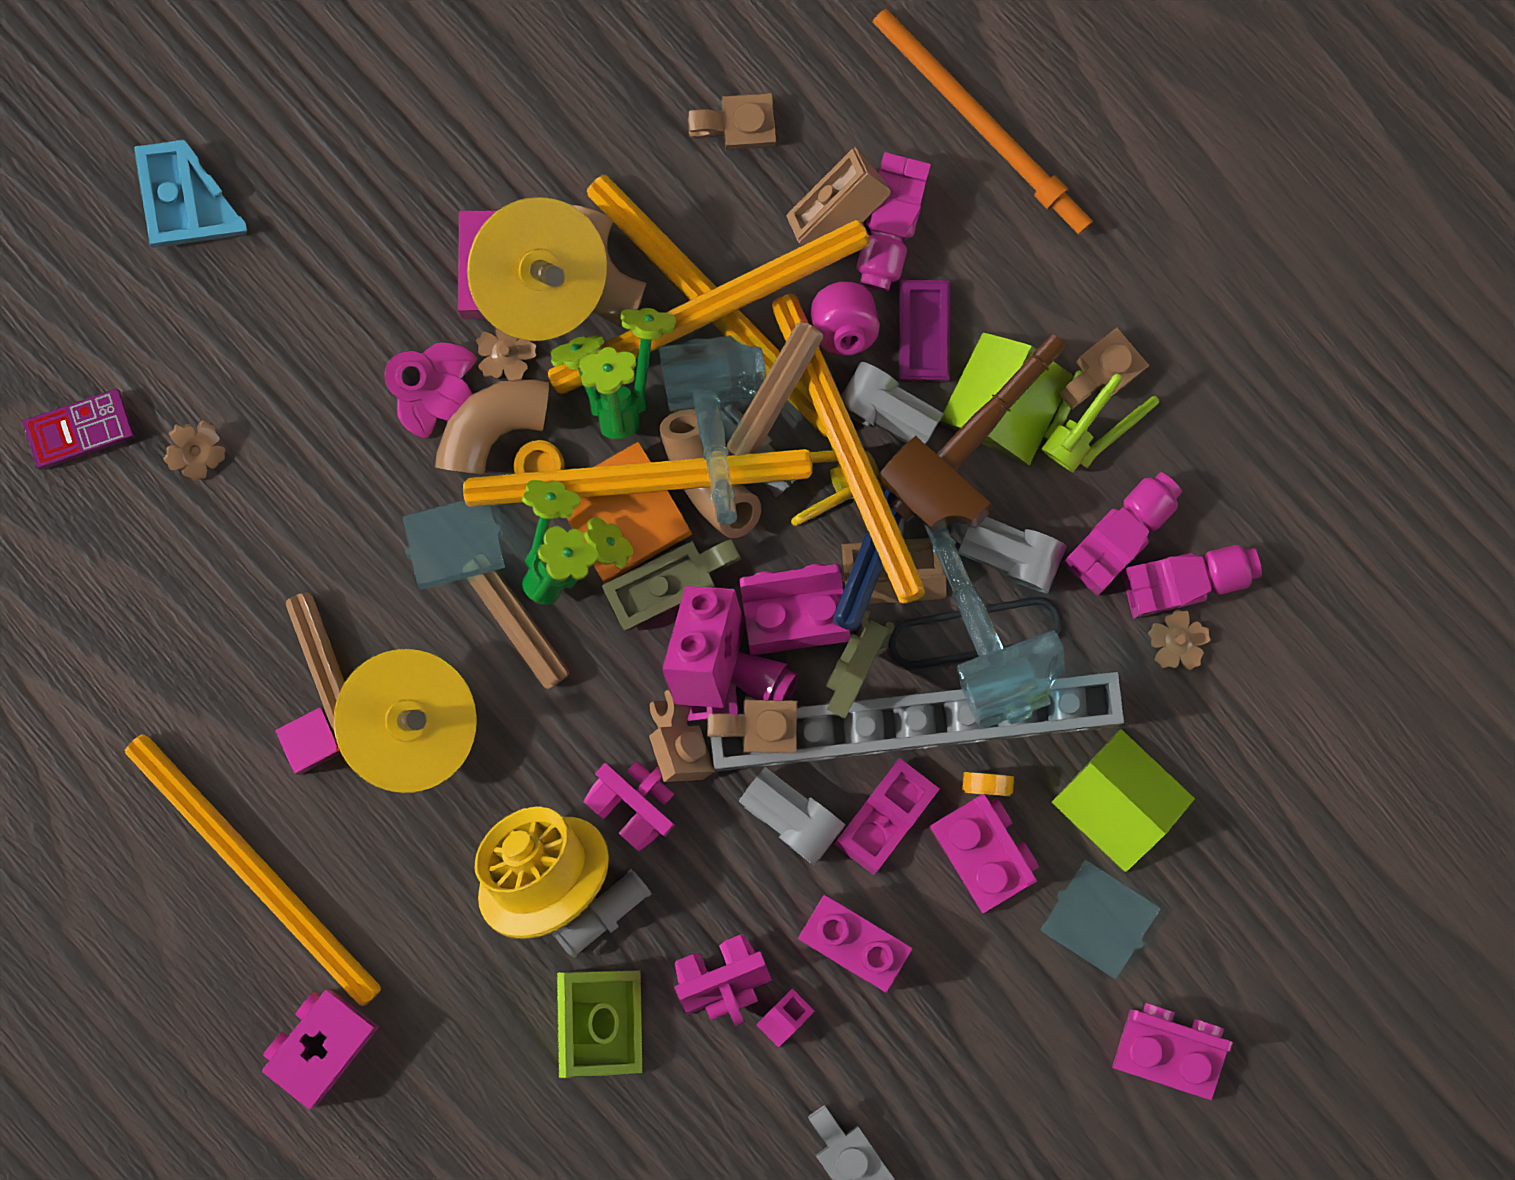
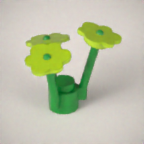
[551,308,676,439]
[522,480,634,605]

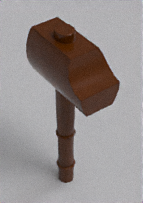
[877,334,1066,533]

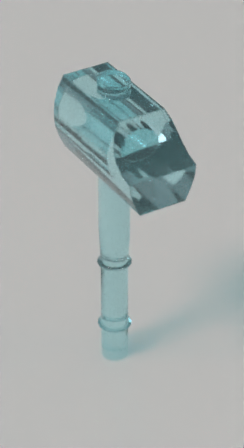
[659,335,766,525]
[925,525,1065,730]

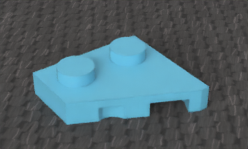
[134,140,247,248]

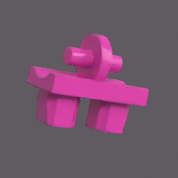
[583,761,675,851]
[674,934,772,1027]

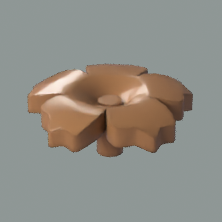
[476,328,537,381]
[163,420,226,481]
[1148,609,1210,671]

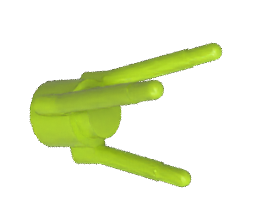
[1042,370,1160,473]

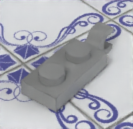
[808,1105,895,1180]

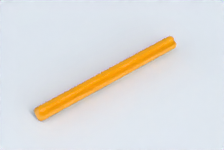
[587,174,827,437]
[548,220,871,394]
[772,294,925,604]
[463,449,813,507]
[125,734,381,1006]

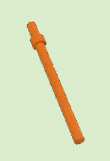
[873,8,1093,235]

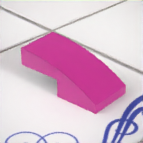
[833,758,940,875]

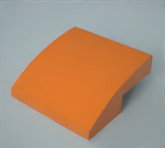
[566,442,692,584]

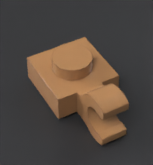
[688,93,776,150]
[1059,327,1149,409]
[649,690,715,782]
[707,700,797,754]

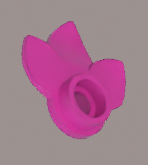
[384,343,476,439]

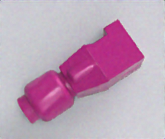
[857,152,931,292]
[1063,472,1182,596]
[1121,545,1262,619]

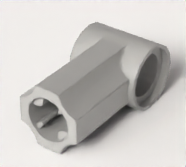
[841,362,944,444]
[958,517,1067,593]
[739,767,846,866]

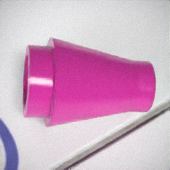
[731,651,799,701]

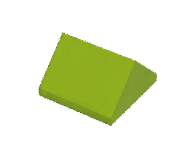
[939,332,1073,466]
[1051,729,1195,872]
[557,970,642,1078]

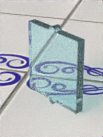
[402,500,505,590]
[1040,860,1161,979]

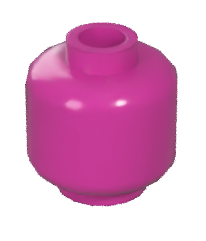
[811,282,880,356]

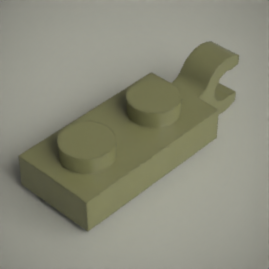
[602,539,741,632]
[826,610,894,718]

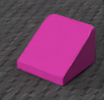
[275,707,341,775]

